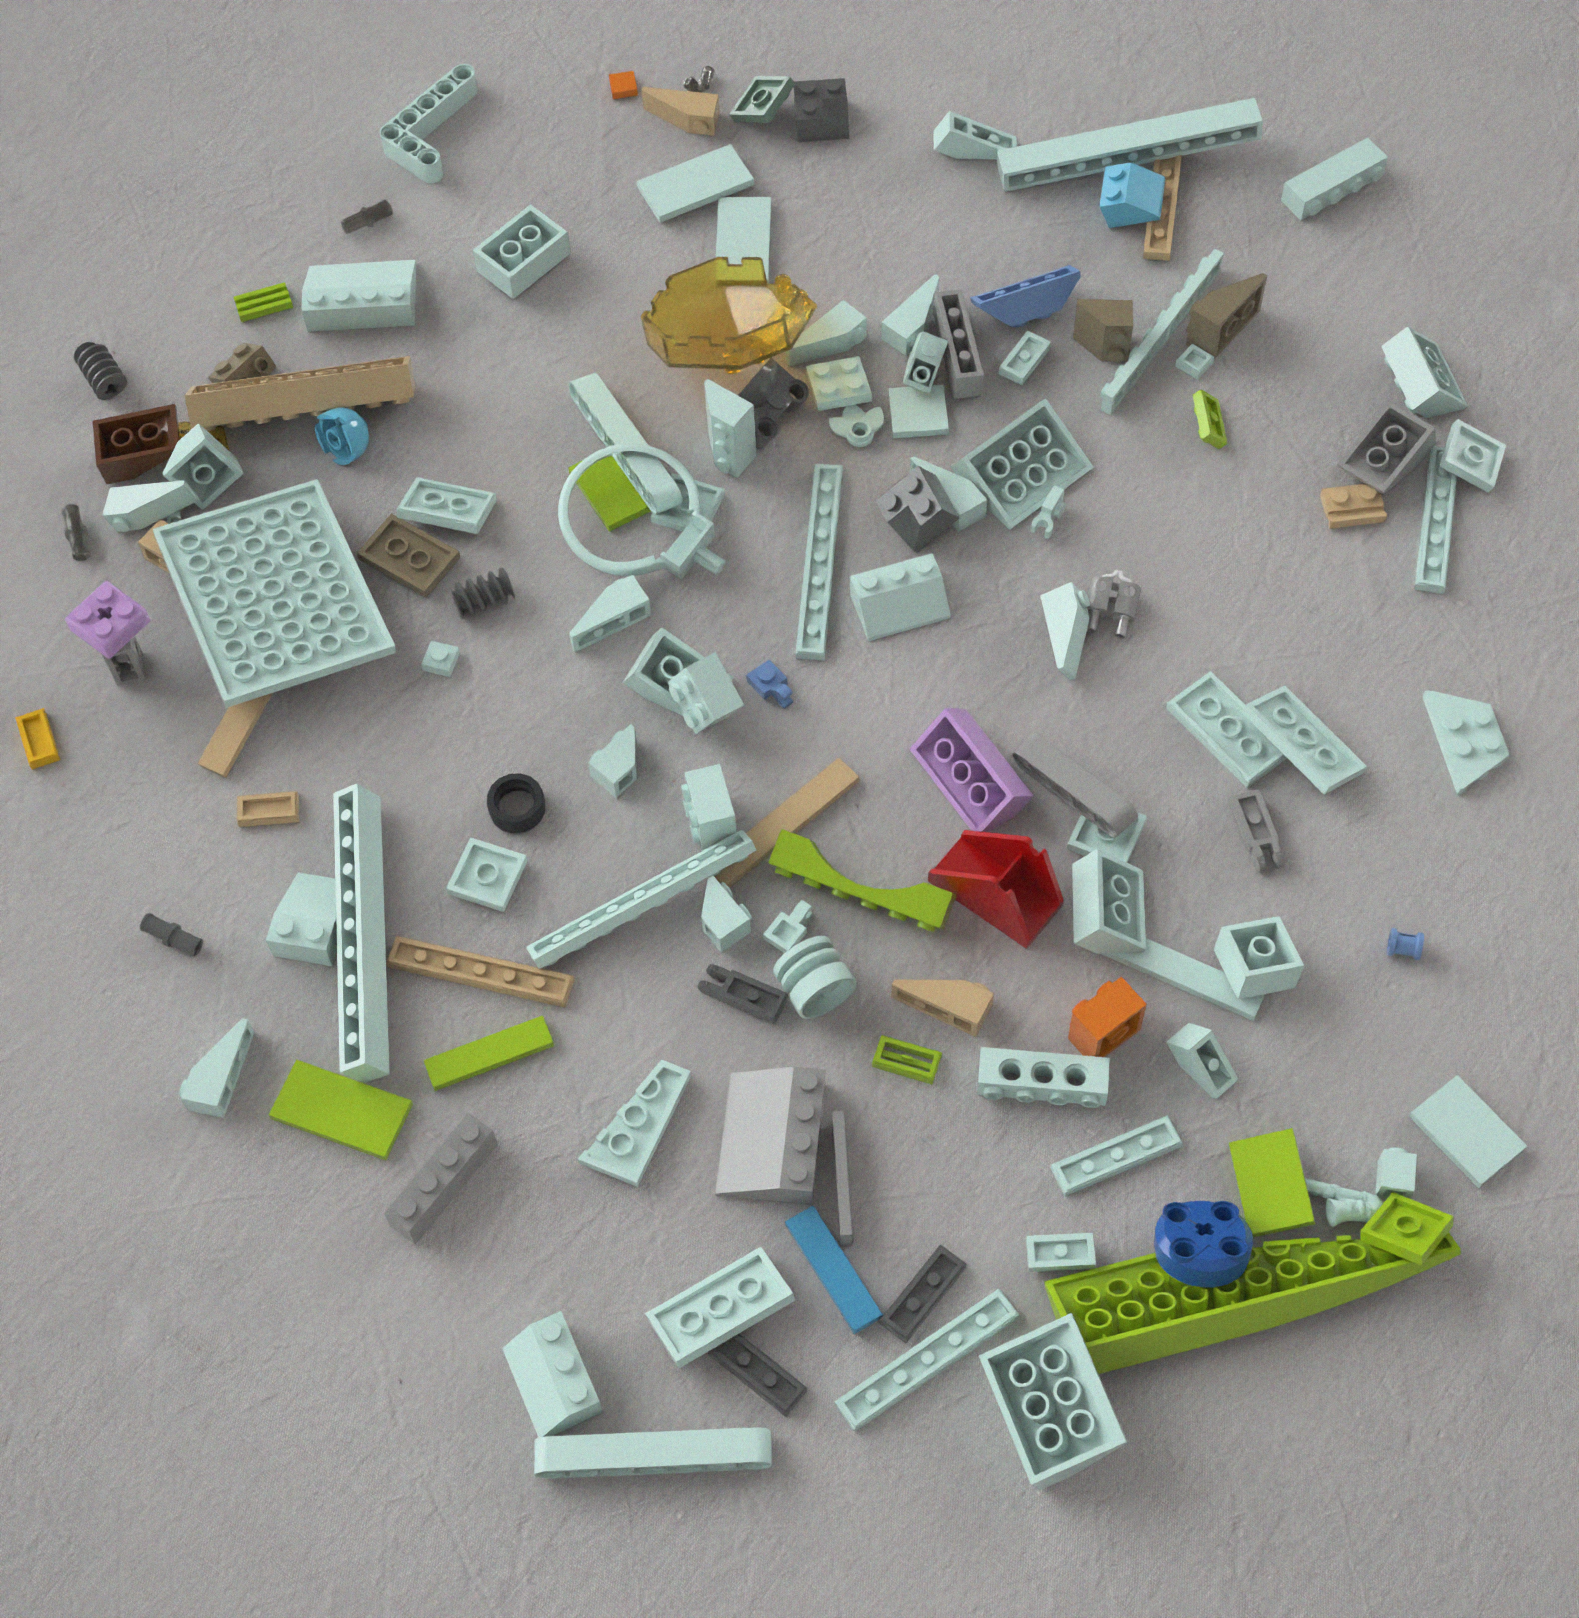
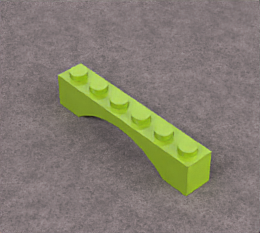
[768,829,957,933]

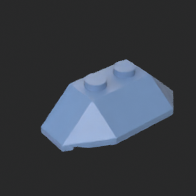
[970,265,1081,327]

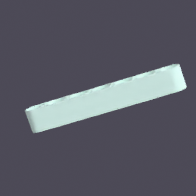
[568,373,682,514]
[534,1427,772,1479]

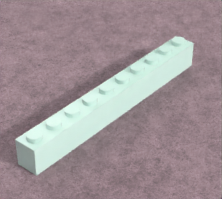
[997,98,1263,192]
[334,783,390,1083]

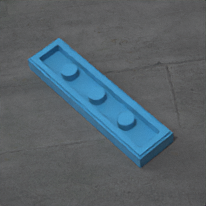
[785,1206,883,1335]

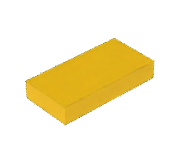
[15,708,61,770]

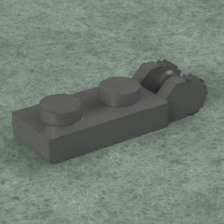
[697,964,789,1025]

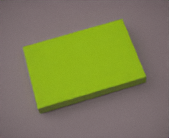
[568,456,651,532]
[1229,1128,1316,1238]

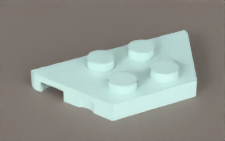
[1423,690,1509,795]

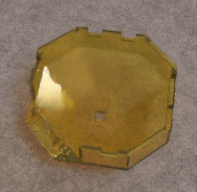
[640,257,817,374]

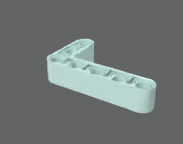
[380,64,478,183]

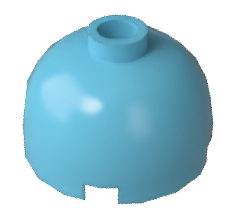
[314,407,369,465]

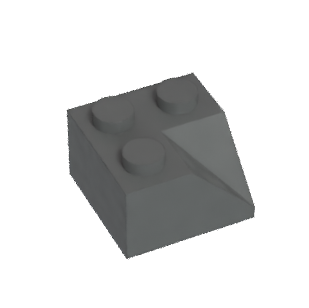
[794,78,849,142]
[876,466,959,553]

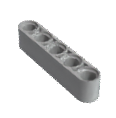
[1012,734,1138,838]

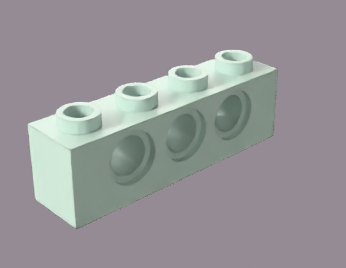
[977,1047,1110,1108]

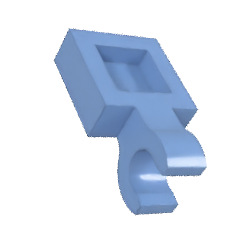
[746,660,794,709]

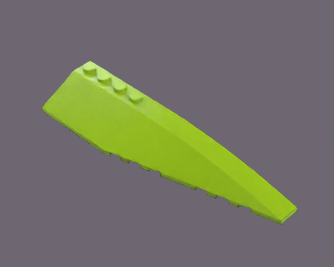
[1044,1232,1461,1374]

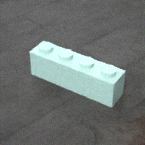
[1281,137,1388,221]

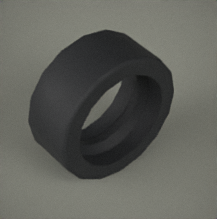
[487,773,545,833]

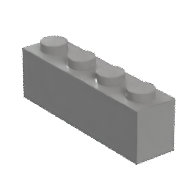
[932,289,984,399]
[384,1113,498,1245]

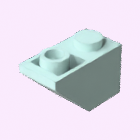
[903,331,948,394]
[588,724,637,798]
[701,875,752,953]

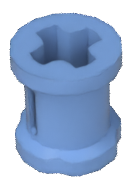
[1387,928,1424,961]

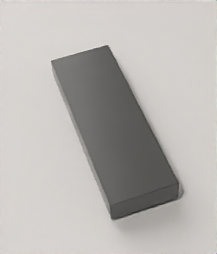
[879,1244,967,1344]
[708,1334,807,1417]

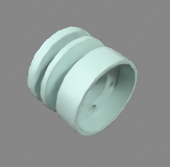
[773,936,857,1019]

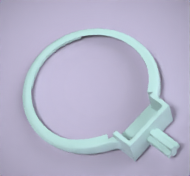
[558,444,726,580]

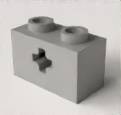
[102,636,146,686]

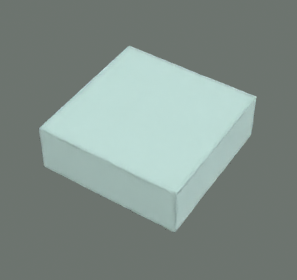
[1175,344,1215,380]

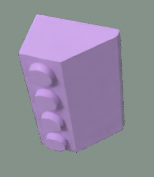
[910,708,1034,832]

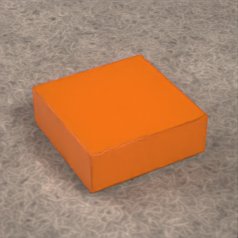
[608,71,638,99]

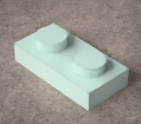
[999,330,1051,385]
[1026,1233,1096,1272]

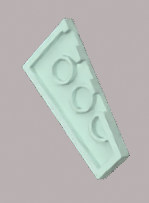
[578,1060,691,1187]

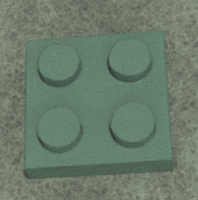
[729,76,796,123]

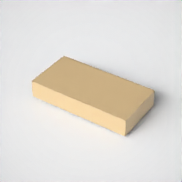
[237,791,299,827]

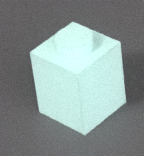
[1375,1148,1417,1199]

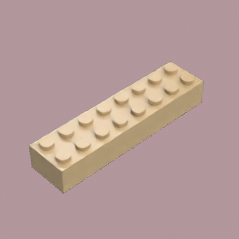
[184,356,416,431]

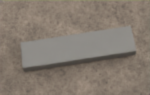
[832,1110,854,1246]

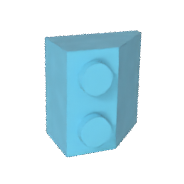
[1099,162,1166,228]

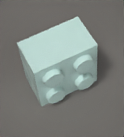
[667,652,744,734]
[681,764,736,851]
[1214,916,1304,999]

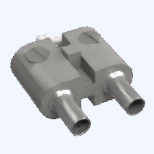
[1087,570,1141,639]

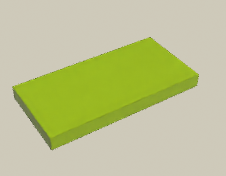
[268,1059,413,1161]

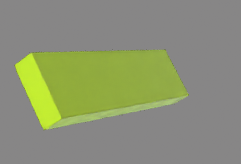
[423,1015,554,1091]

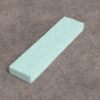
[1051,1115,1183,1196]

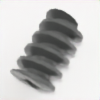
[73,342,127,400]
[451,567,516,619]

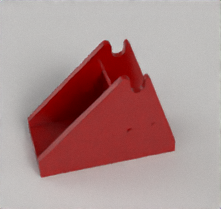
[928,830,1064,949]

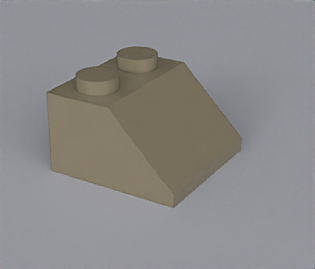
[1073,299,1133,362]

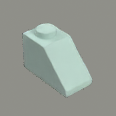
[1167,1023,1239,1099]

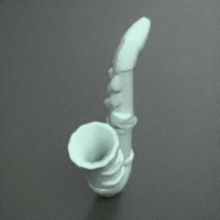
[1305,1178,1384,1227]

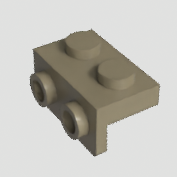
[208,343,276,383]

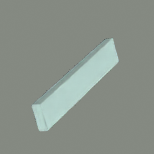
[1414,446,1457,594]
[1102,938,1266,1021]
[835,1289,1019,1432]

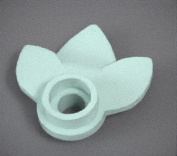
[829,405,884,447]

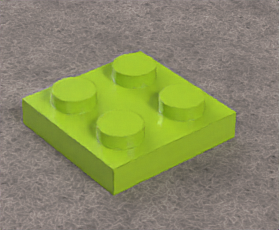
[1360,1192,1454,1266]

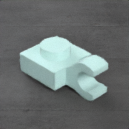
[1031,486,1066,539]
[763,900,813,953]

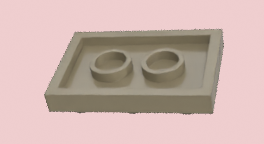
[357,513,461,597]

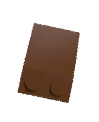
[92,404,180,484]

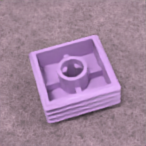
[65,581,151,659]

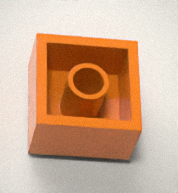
[1068,977,1147,1057]

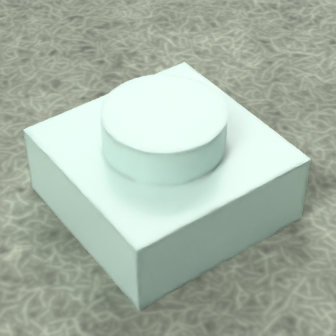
[421,641,460,677]

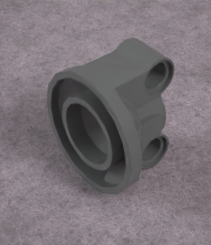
[738,357,809,450]

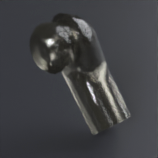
[683,66,715,93]

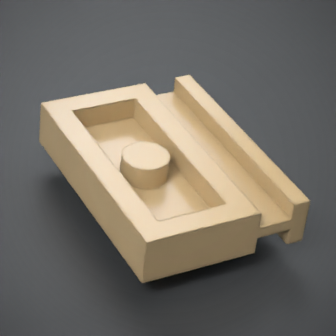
[1320,484,1387,529]

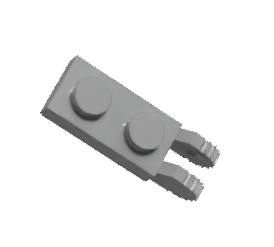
[1229,789,1285,873]

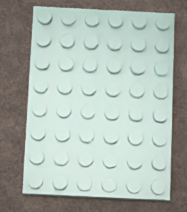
[153,479,396,708]

